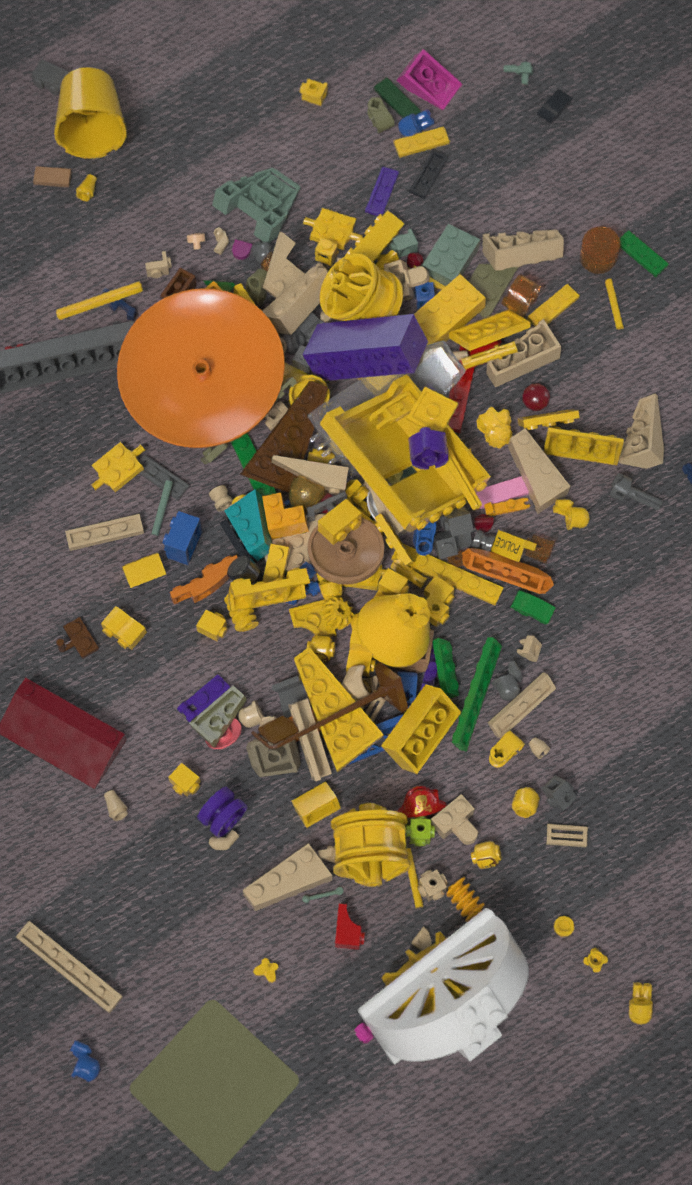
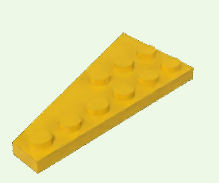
[294,647,383,772]

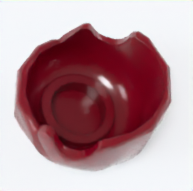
[522,383,550,411]

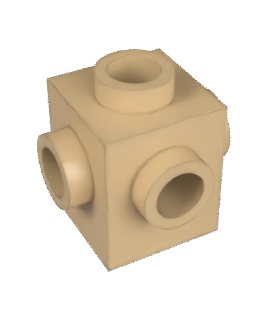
[417,870,448,901]

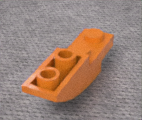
[170,555,238,604]

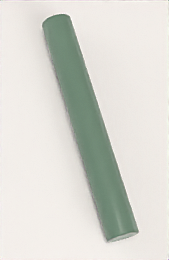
[151,480,173,536]

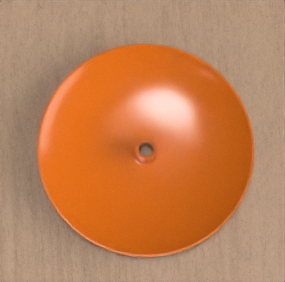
[117,288,285,448]

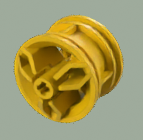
[320,253,403,321]
[331,803,411,887]

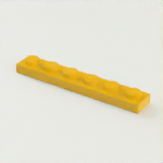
[391,544,503,606]

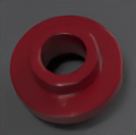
[407,252,423,268]

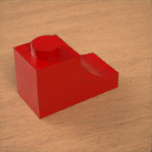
[335,904,365,950]

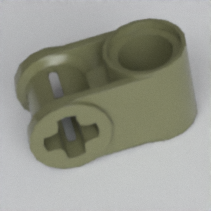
[367,97,395,133]
[245,268,267,306]

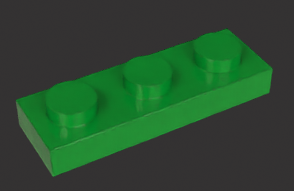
[616,230,668,277]
[433,638,459,698]

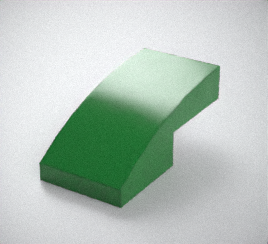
[510,590,556,625]

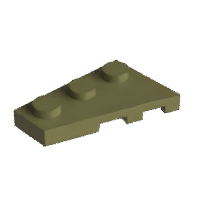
[189,686,247,748]

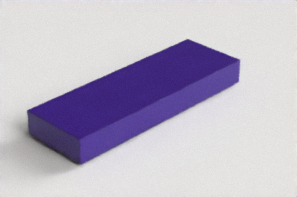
[365,166,399,216]

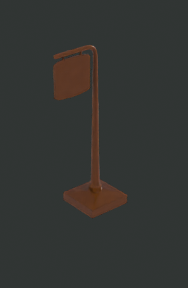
[251,662,408,749]

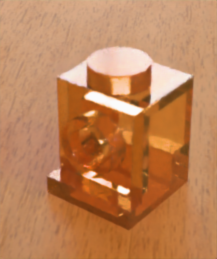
[524,534,555,564]

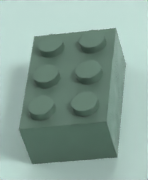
[422,224,480,286]

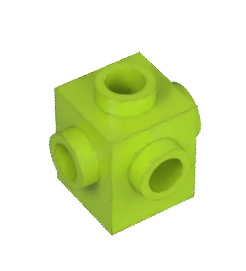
[406,816,435,846]

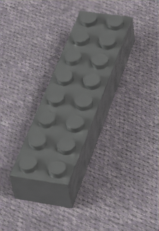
[0,321,134,394]

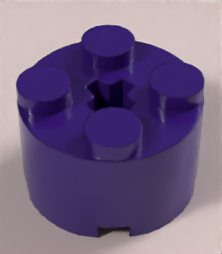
[408,427,448,470]

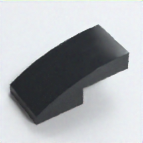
[537,89,573,123]

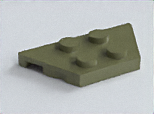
[469,264,518,319]

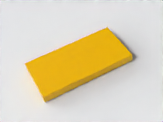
[449,310,530,351]

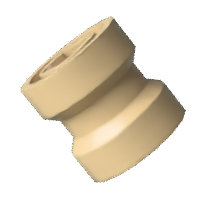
[209,485,233,511]

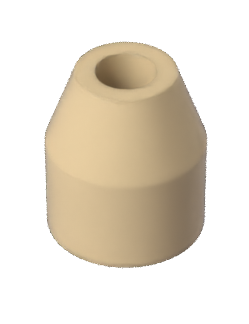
[529,738,550,759]

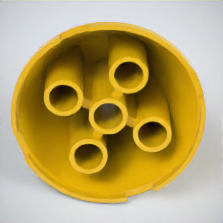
[357,593,430,667]

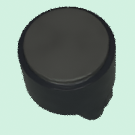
[227,556,263,585]

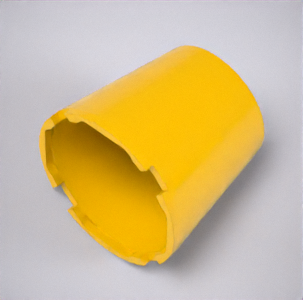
[54,67,126,158]

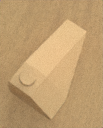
[619,393,664,469]

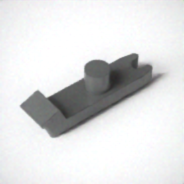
[307,491,347,522]

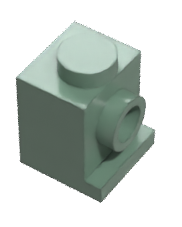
[389,229,418,258]

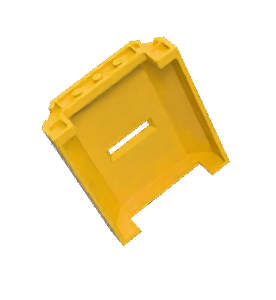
[320,374,491,533]

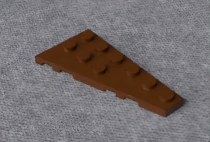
[240,381,329,494]

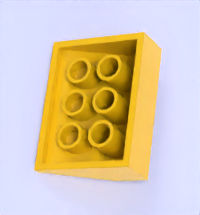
[543,426,624,465]

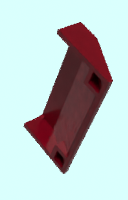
[0,677,127,789]

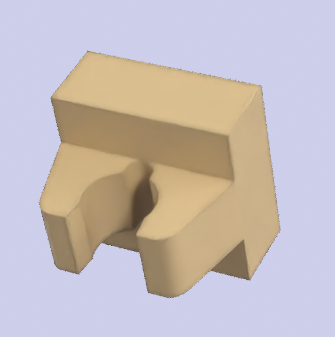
[517,635,542,662]

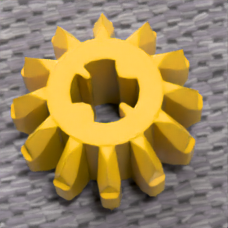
[320,597,354,630]

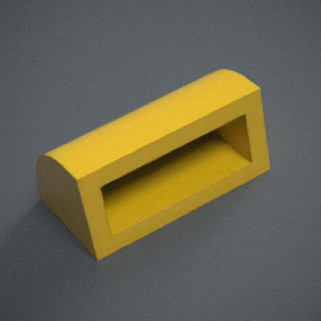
[121,552,166,588]
[292,782,341,828]

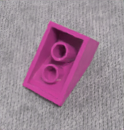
[396,49,462,110]

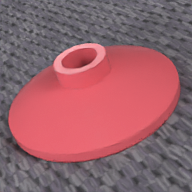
[205,718,242,749]

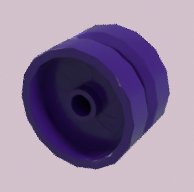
[197,787,248,838]

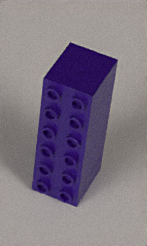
[303,314,428,381]

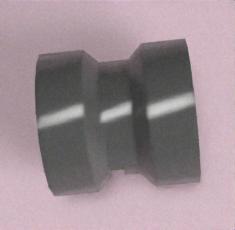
[472,530,496,552]

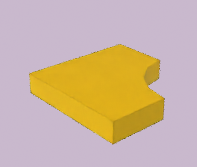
[289,599,336,637]

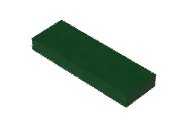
[373,77,421,118]

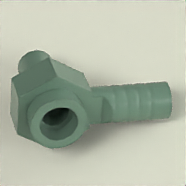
[504,62,533,85]

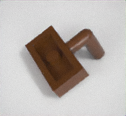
[56,617,99,659]

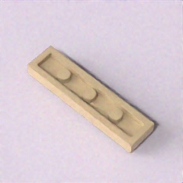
[65,514,144,551]
[488,672,556,739]

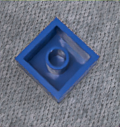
[163,511,202,565]

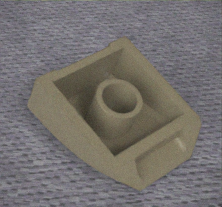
[246,735,300,777]

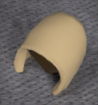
[342,665,378,701]

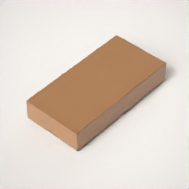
[33,166,71,187]

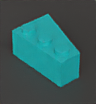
[224,489,272,561]

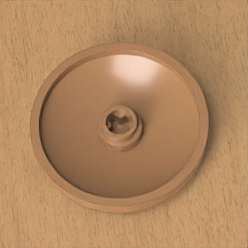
[307,518,384,585]

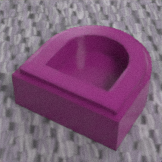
[232,239,252,260]

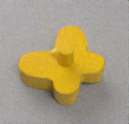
[253,958,278,983]

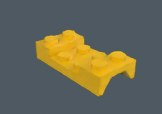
[227,568,310,612]

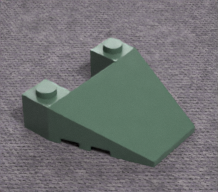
[212,168,301,243]

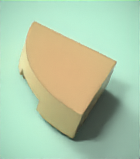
[411,927,432,951]

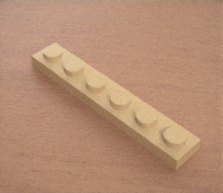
[16,921,123,1014]

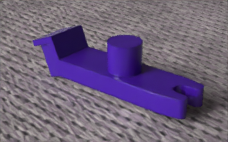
[421,649,437,690]

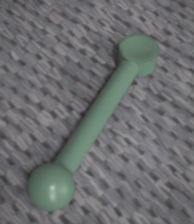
[302,887,343,903]

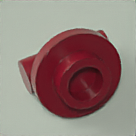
[474,514,494,533]

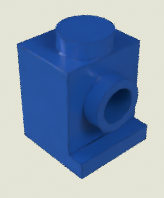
[414,281,435,309]

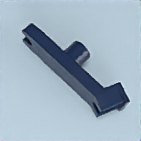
[102,288,137,321]

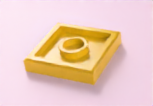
[407,387,458,432]

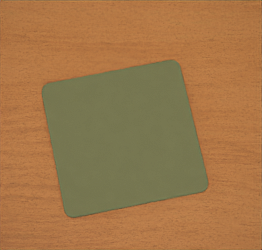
[130,1000,299,1171]

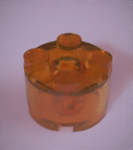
[501,273,542,318]

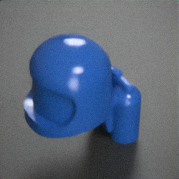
[398,109,434,137]
[70,1040,100,1082]

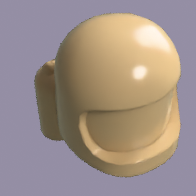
[238,700,277,728]

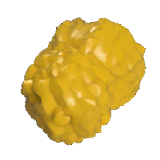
[477,407,513,449]

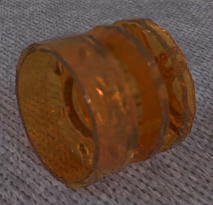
[580,226,620,274]

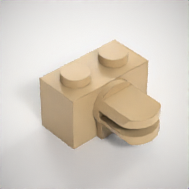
[384,260,430,301]
[431,794,478,845]

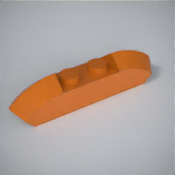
[462,548,554,594]

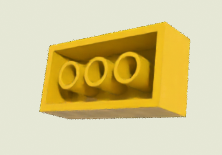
[381,684,461,774]

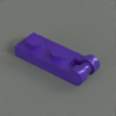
[177,674,230,723]

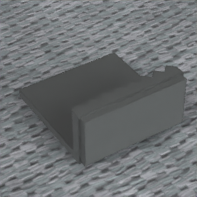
[272,676,312,718]

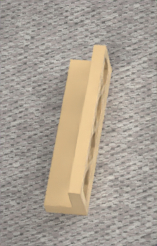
[288,698,332,781]

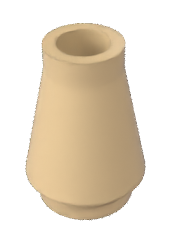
[104,790,128,821]

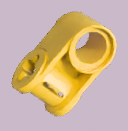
[489,730,525,768]

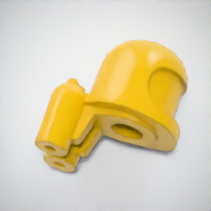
[553,500,589,530]
[316,573,343,601]
[629,982,653,1025]

